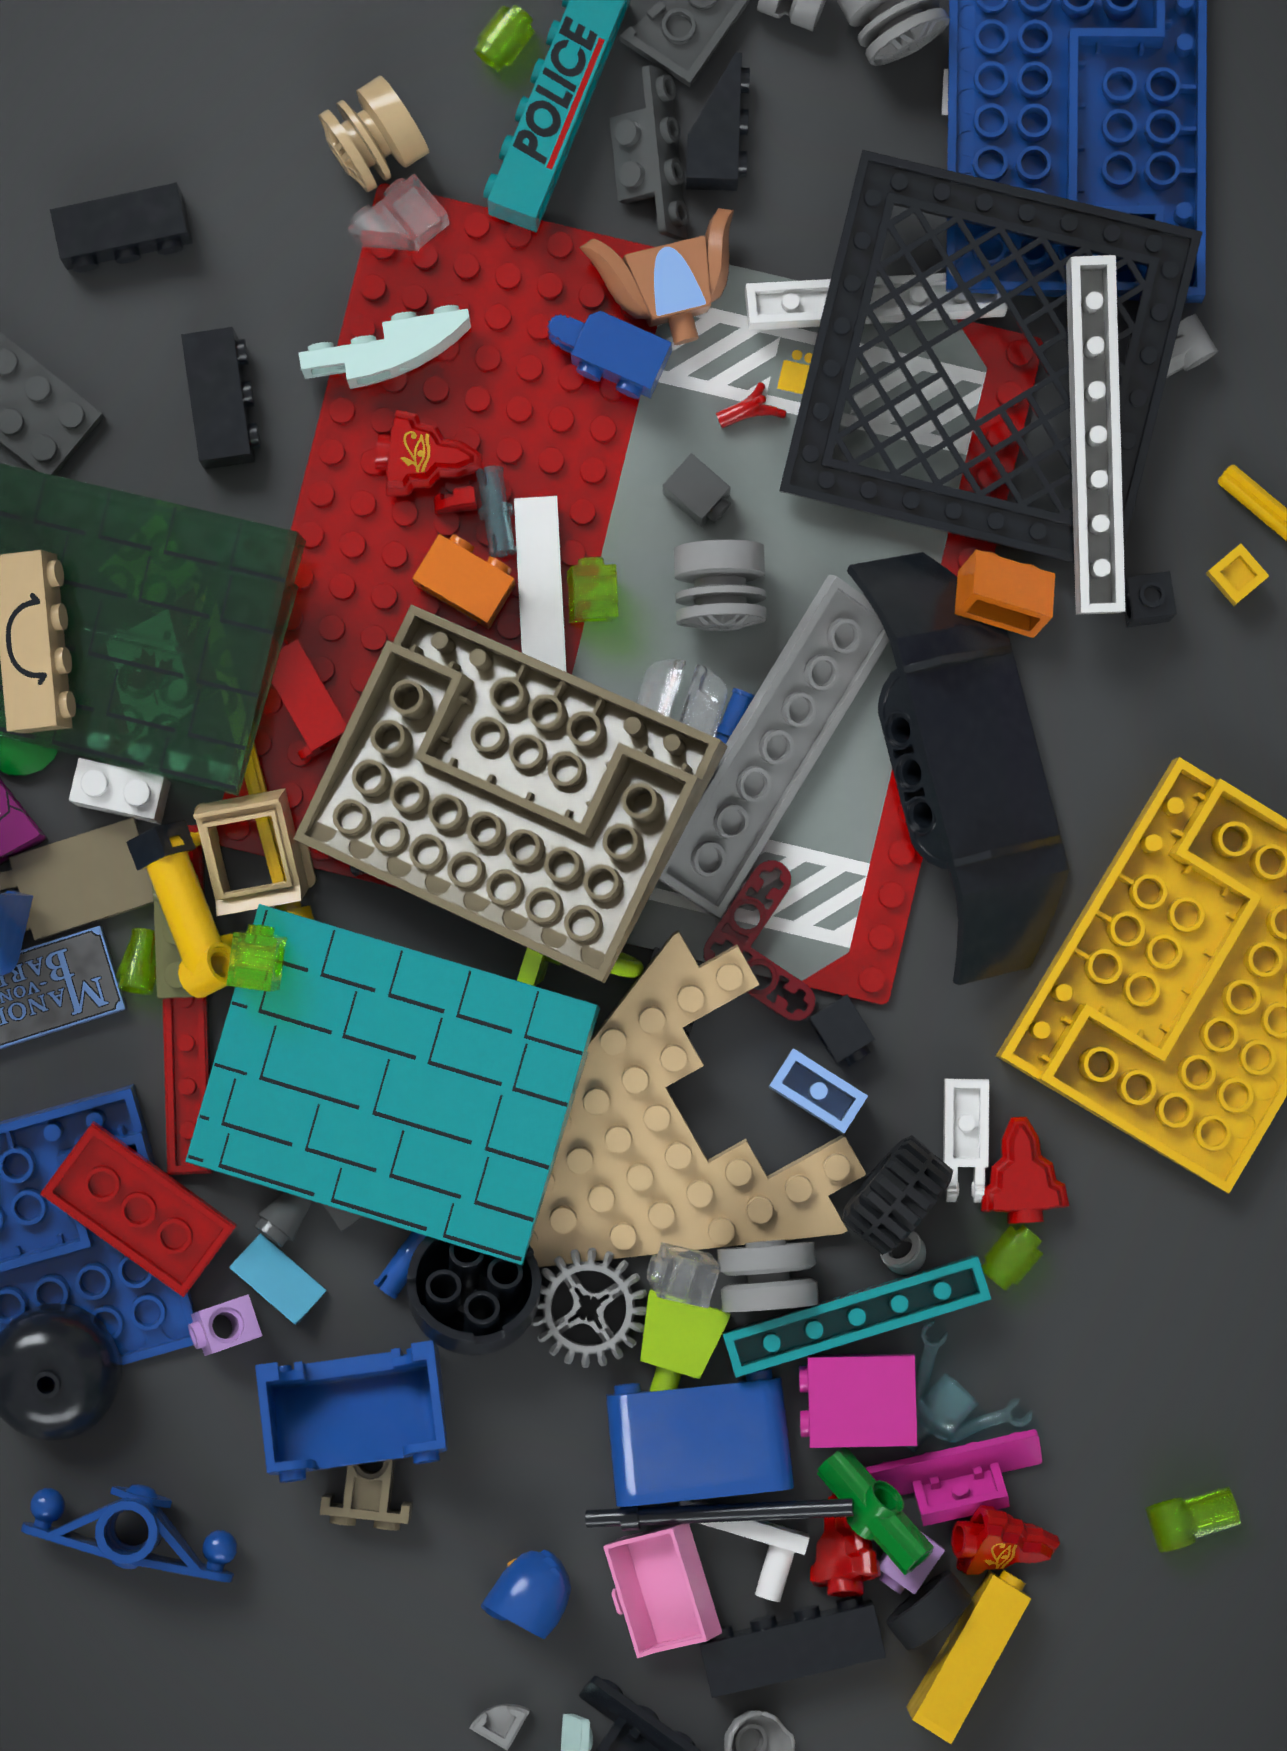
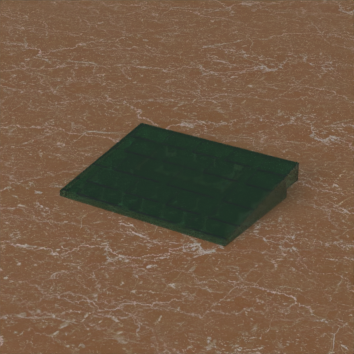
[0,463,306,796]

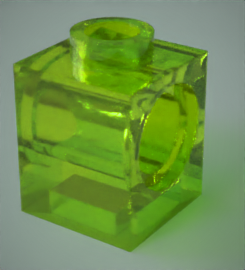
[567,557,619,623]
[226,924,287,992]

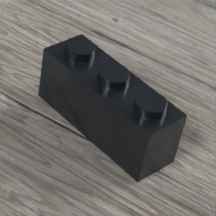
[50,182,192,273]
[181,327,261,470]

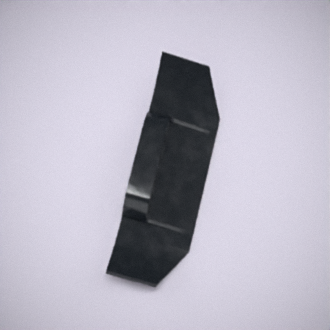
[847,552,1070,986]

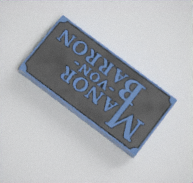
[0,926,127,1049]

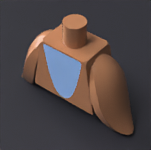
[579,208,734,345]

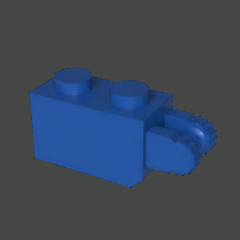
[547,311,672,399]

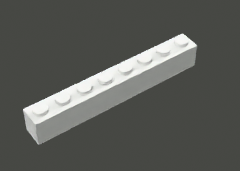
[1066,255,1125,615]

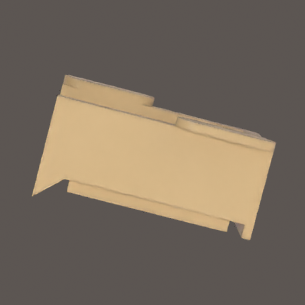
[193,788,316,916]

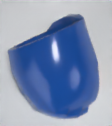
[481,1550,571,1639]

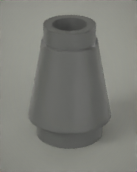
[254,1192,312,1247]

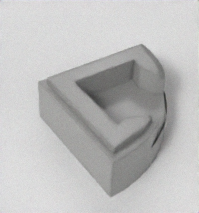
[469,1704,530,1751]

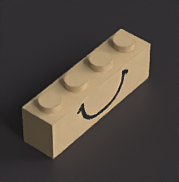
[0,550,76,734]

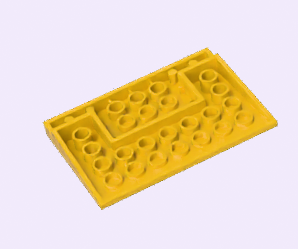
[996,757,1287,1194]

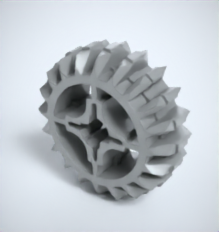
[531,1248,647,1368]

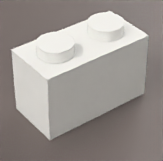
[69,758,171,825]

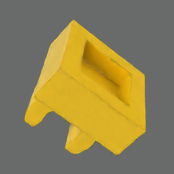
[1206,543,1269,606]

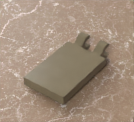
[0,817,154,941]

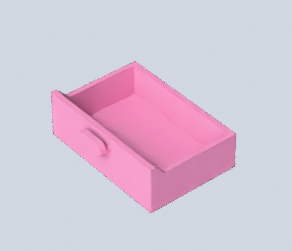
[603,1523,722,1658]

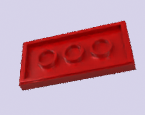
[40,1121,237,1297]

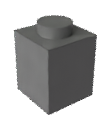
[663,453,731,527]

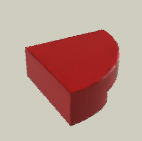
[433,486,478,514]

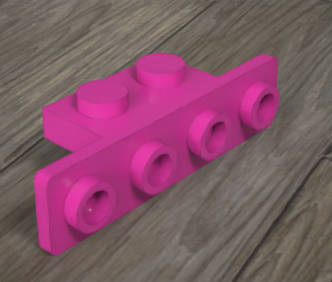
[865,1429,1042,1527]

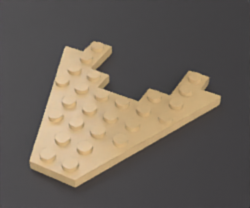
[529,930,866,1267]

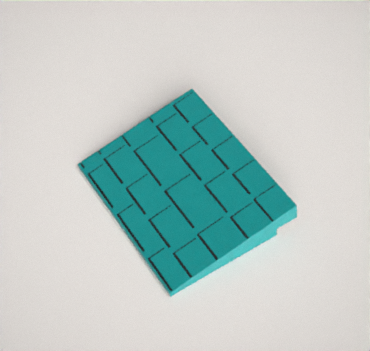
[185,904,600,1266]

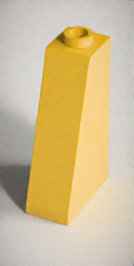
[906,1569,1031,1744]

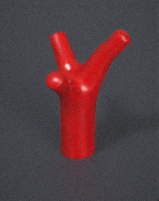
[716,382,786,428]

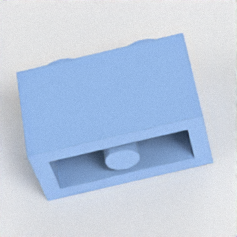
[768,1048,868,1134]

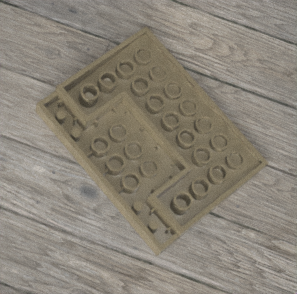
[293,604,728,983]

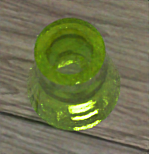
[115,928,156,995]

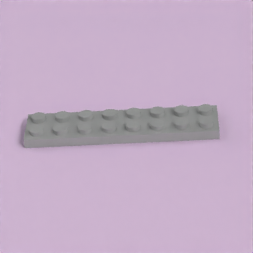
[659,574,889,919]

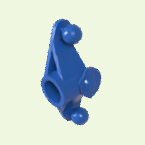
[21,1484,237,1583]

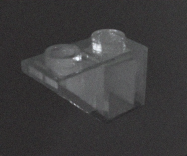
[347,174,450,251]

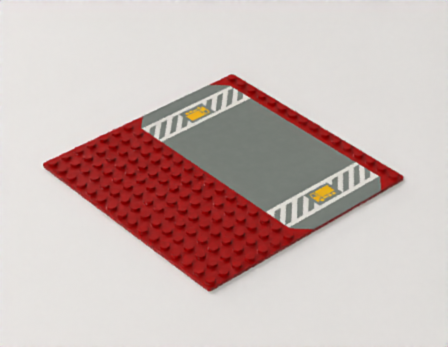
[216,183,1043,1005]

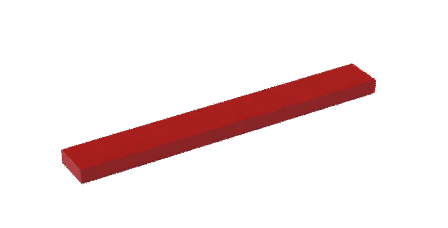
[163,825,213,1175]

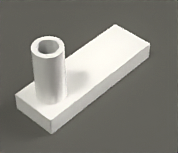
[678,1500,810,1602]

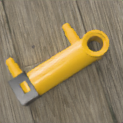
[126,820,244,998]

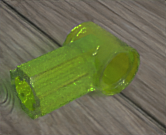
[1145,1486,1241,1552]

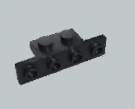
[579,1676,701,1751]

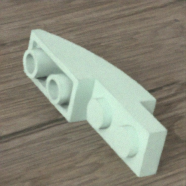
[298,305,471,389]

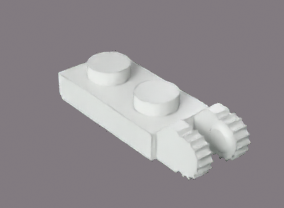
[943,1079,989,1203]

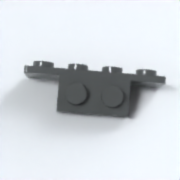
[609,65,689,240]

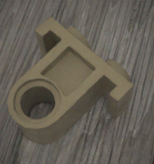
[320,1459,413,1531]

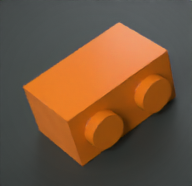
[412,534,516,629]
[955,549,1055,638]

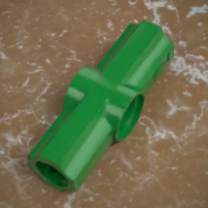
[817,1447,934,1575]

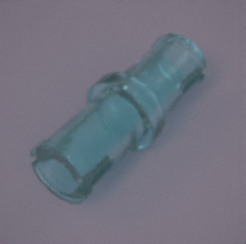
[476,466,516,557]

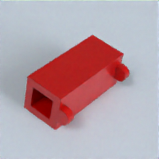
[250,639,347,761]

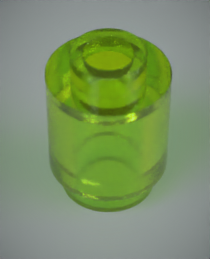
[473,5,535,71]
[981,1224,1044,1291]

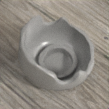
[724,1710,795,1751]

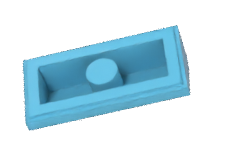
[230,1233,327,1325]

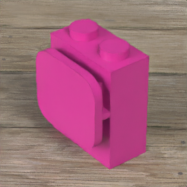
[799,1354,917,1448]

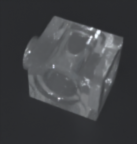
[647,1242,721,1308]

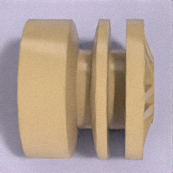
[318,75,429,192]

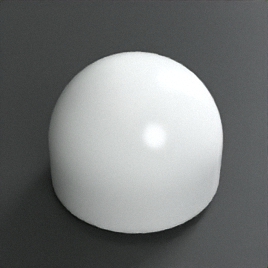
[880,1231,926,1275]

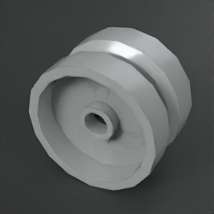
[717,1240,820,1312]

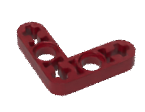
[703,860,815,1021]

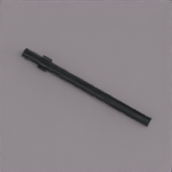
[585,1498,854,1531]

